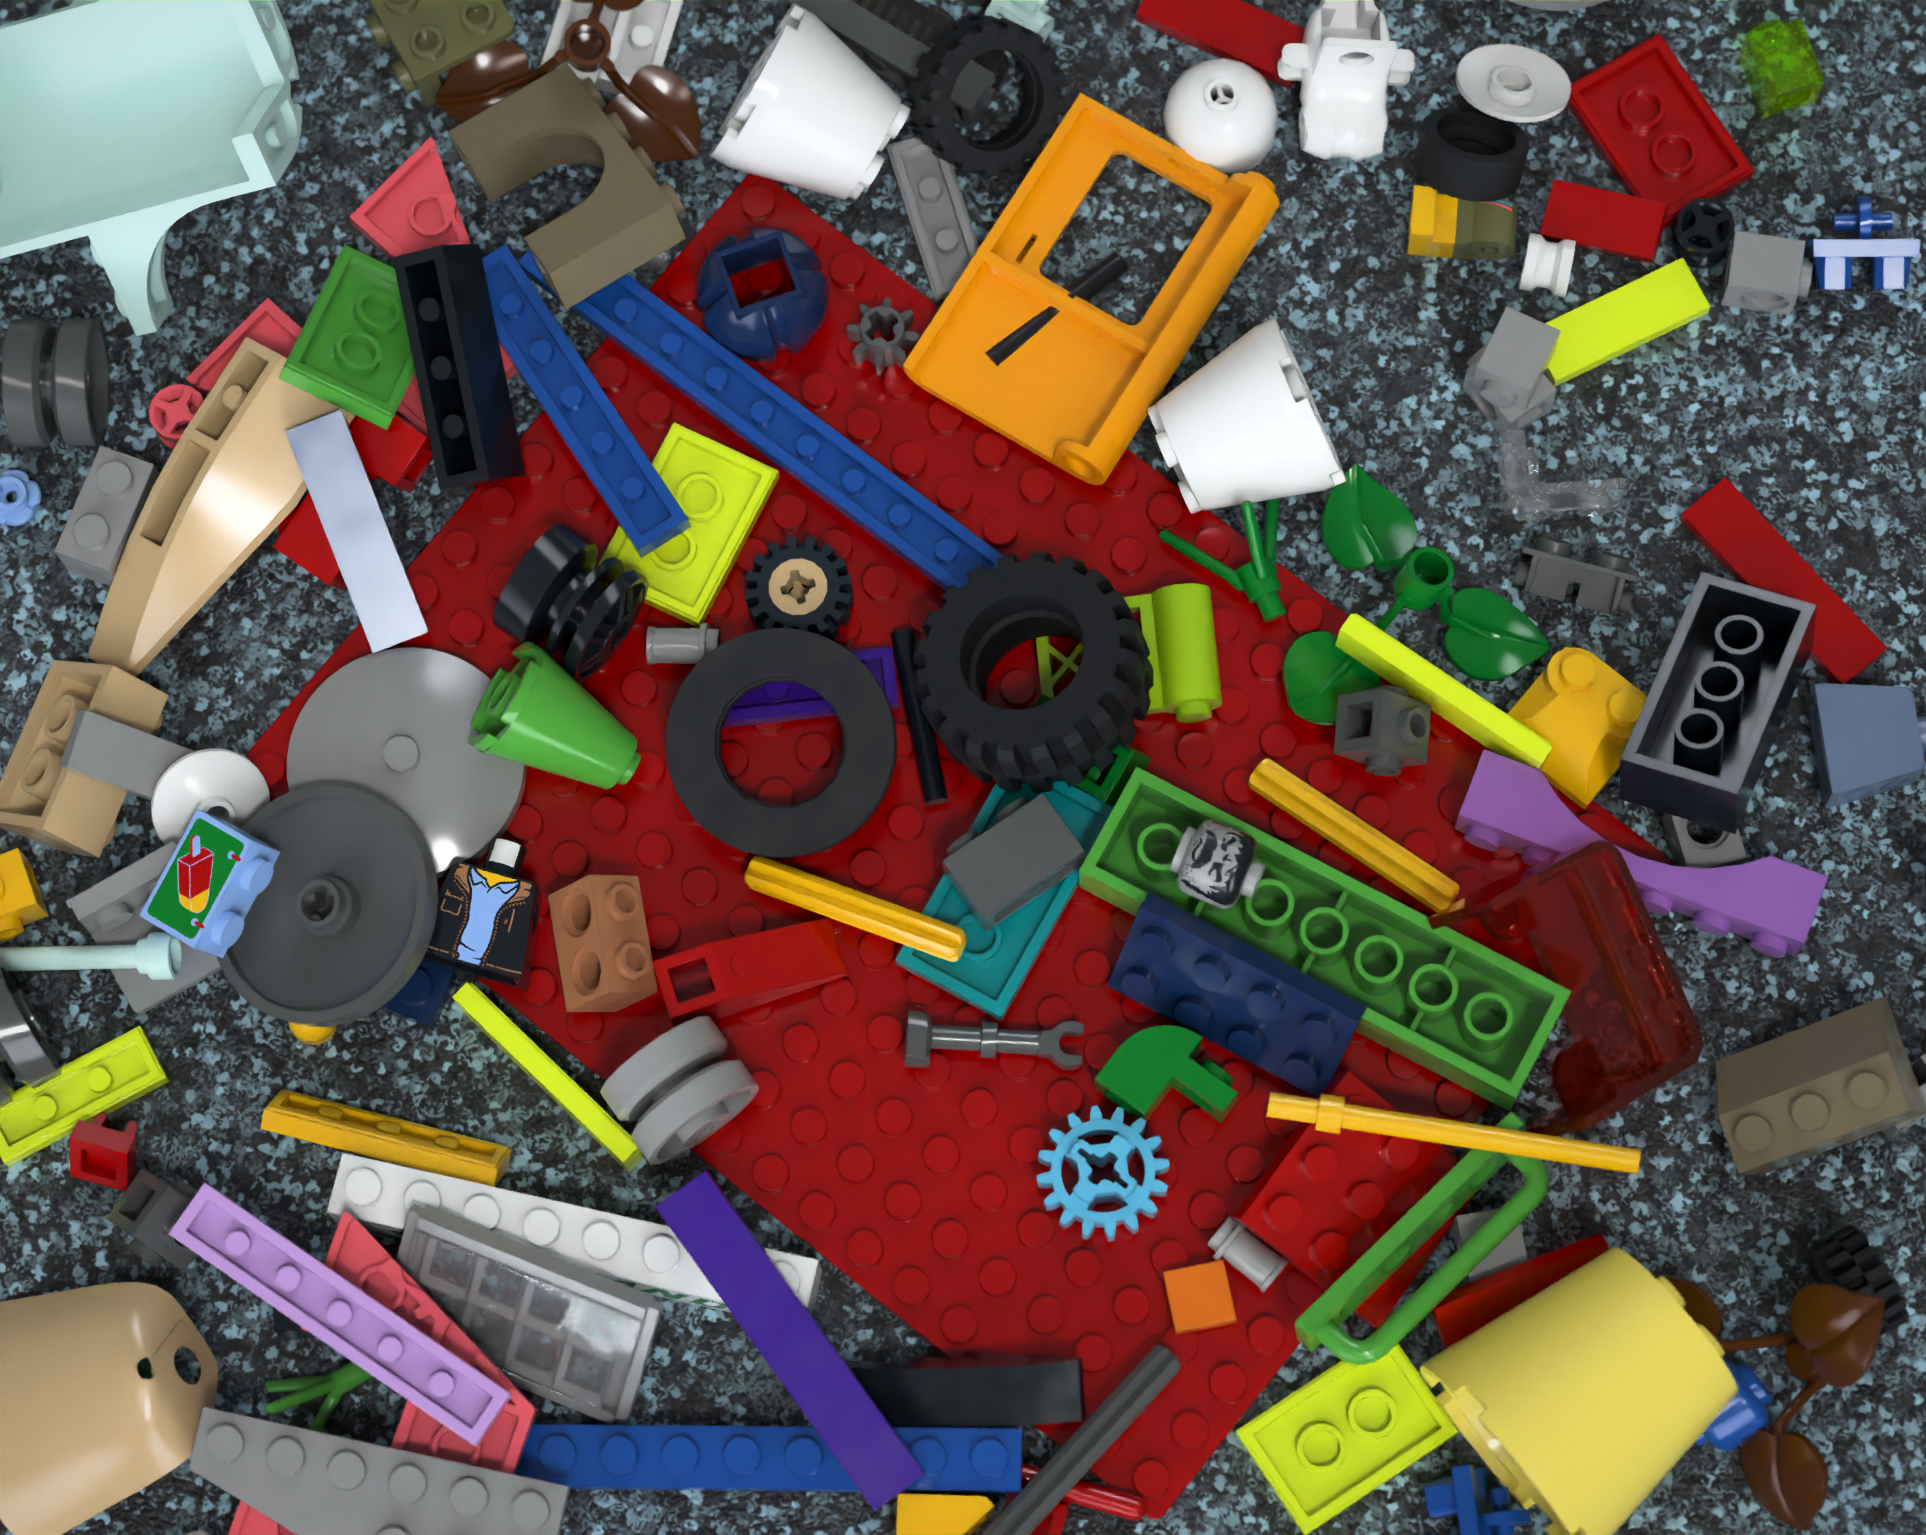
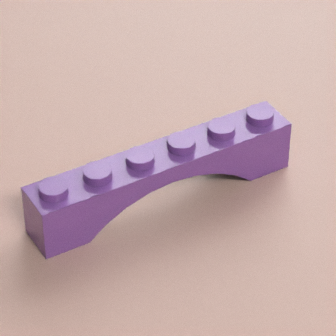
[1455,749,1828,958]

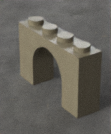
[448,62,686,310]

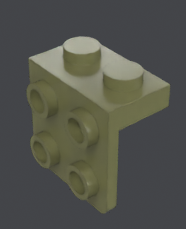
[363,0,515,108]

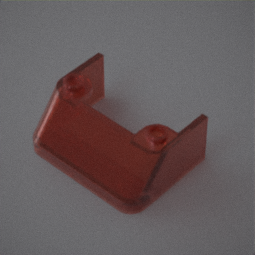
[1427,840,1702,1136]

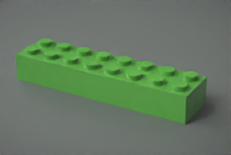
[1079,766,1572,1112]

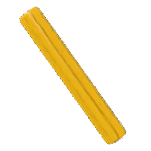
[1248,759,1460,914]
[744,856,967,962]

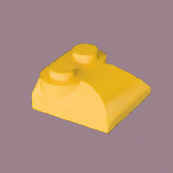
[1508,647,1647,810]

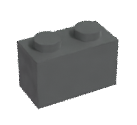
[942,793,1085,933]

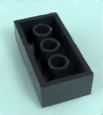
[1619,572,1816,834]

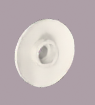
[1456,44,1571,123]
[151,748,270,845]

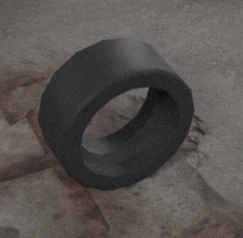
[1413,107,1529,202]

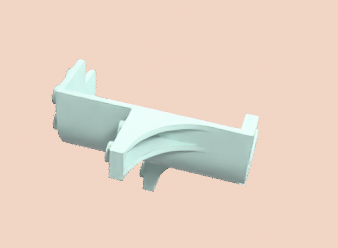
[0,0,302,336]

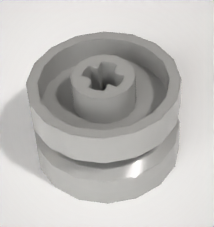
[600,1016,759,1165]

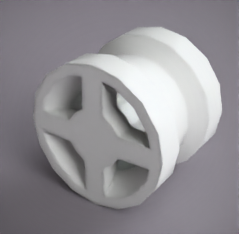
[1519,233,1576,297]

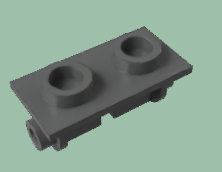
[1513,535,1639,616]

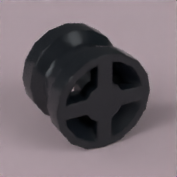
[1671,198,1735,269]

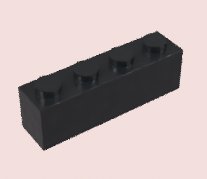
[393,244,526,490]

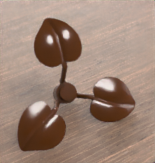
[435,0,701,163]
[1653,1274,1885,1530]

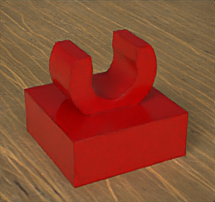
[69,1113,137,1191]

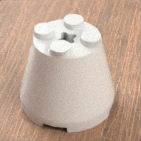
[709,3,911,200]
[1147,318,1346,514]

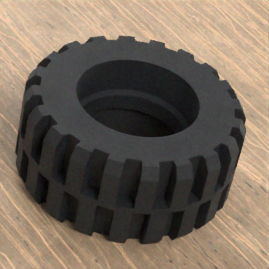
[913,552,1154,793]

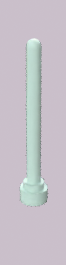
[0,932,183,980]

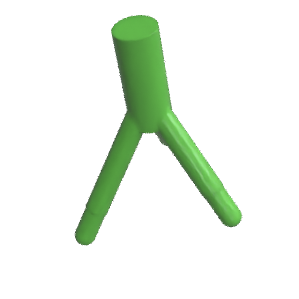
[264,1361,374,1432]

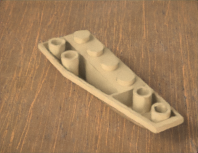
[88,336,355,677]

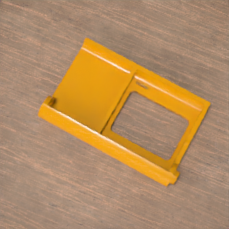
[902,92,1280,485]

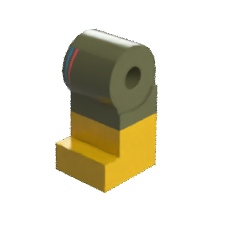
[1407,185,1518,260]

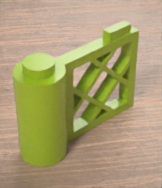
[1036,583,1223,723]

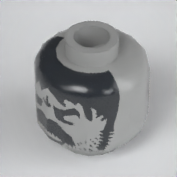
[1170,819,1266,909]

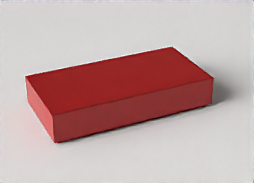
[1539,179,1668,263]

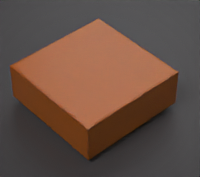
[1163,1260,1236,1335]

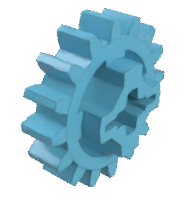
[1037,1105,1169,1241]

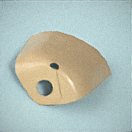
[0,1282,218,1535]

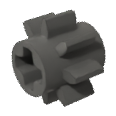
[846,298,920,376]

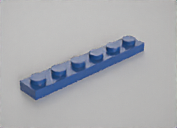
[482,244,691,558]

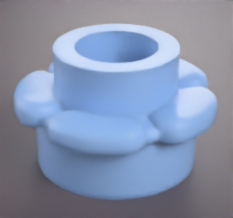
[0,470,42,526]

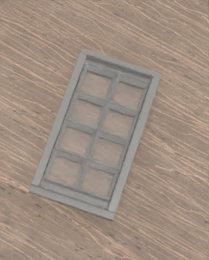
[396,1204,663,1425]

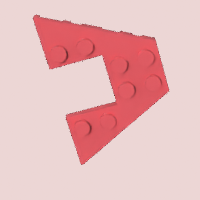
[186,137,517,434]
[228,1211,538,1535]

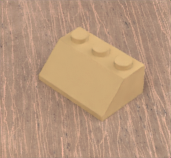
[0,660,169,858]

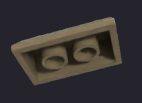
[1715,997,1926,1176]

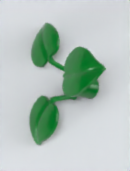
[1282,464,1551,725]

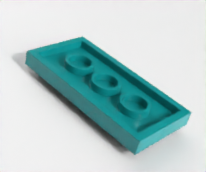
[895,780,1114,1022]

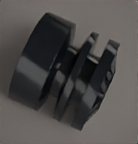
[492,523,649,683]

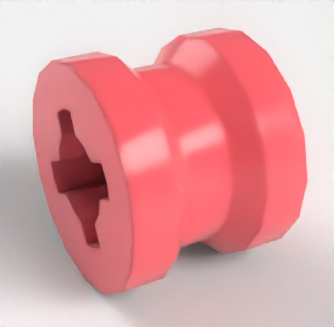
[149,384,204,451]

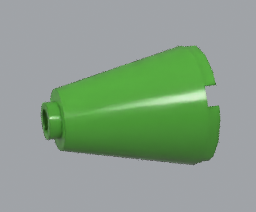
[468,641,641,790]

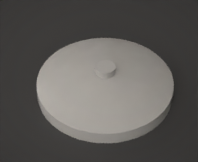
[287,647,527,879]

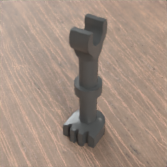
[904,1010,1084,1070]

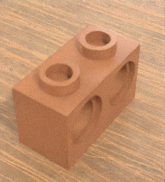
[548,875,658,1012]

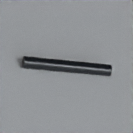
[985,252,1128,366]
[891,629,948,806]

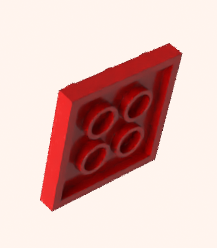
[1233,1069,1474,1328]

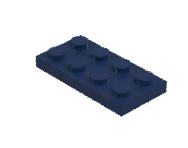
[1107,892,1367,1098]

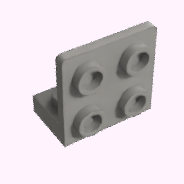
[67,840,221,1015]

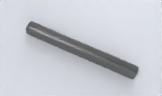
[981,1344,1181,1535]

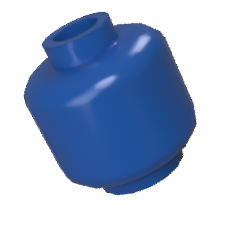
[1695,1359,1773,1452]

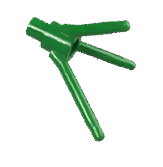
[1159,498,1286,623]

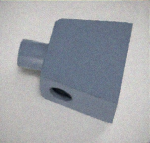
[1806,683,1926,809]

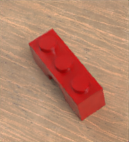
[273,413,433,591]

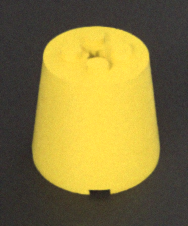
[1420,1247,1738,1535]

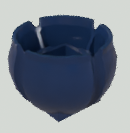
[696,226,830,362]

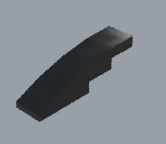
[845,1351,1086,1428]

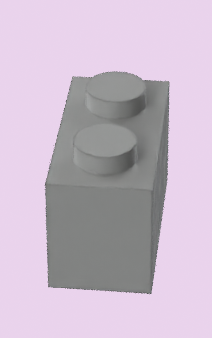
[54,445,160,586]

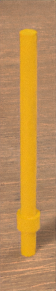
[1267,1092,1641,1174]

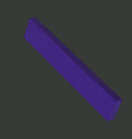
[655,1170,926,1511]

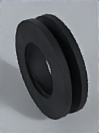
[666,628,897,858]

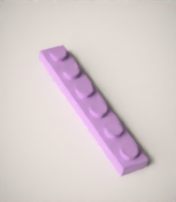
[169,1182,513,1447]

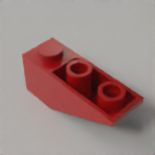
[652,918,849,1028]

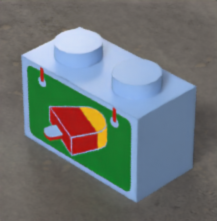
[139,809,281,958]

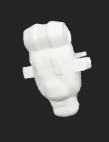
[1278,0,1415,161]

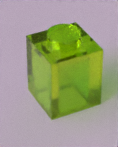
[1739,18,1824,119]

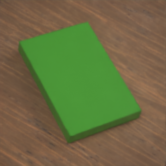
[278,244,415,430]

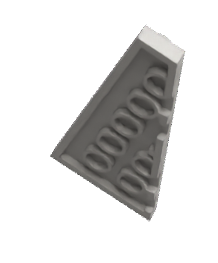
[188,1407,571,1535]

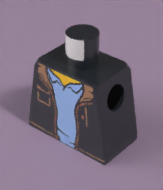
[422,838,542,991]

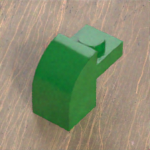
[1095,1025,1238,1123]

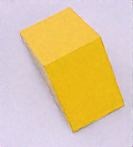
[896,1494,995,1535]

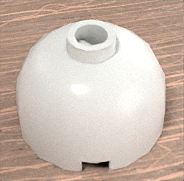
[1163,58,1278,177]

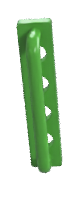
[1295,1112,1549,1365]

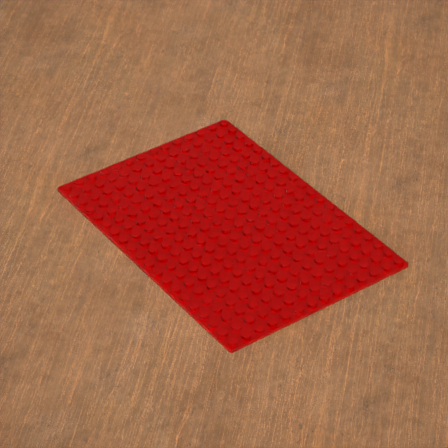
[244,174,1673,1520]

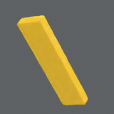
[260,1089,512,1187]

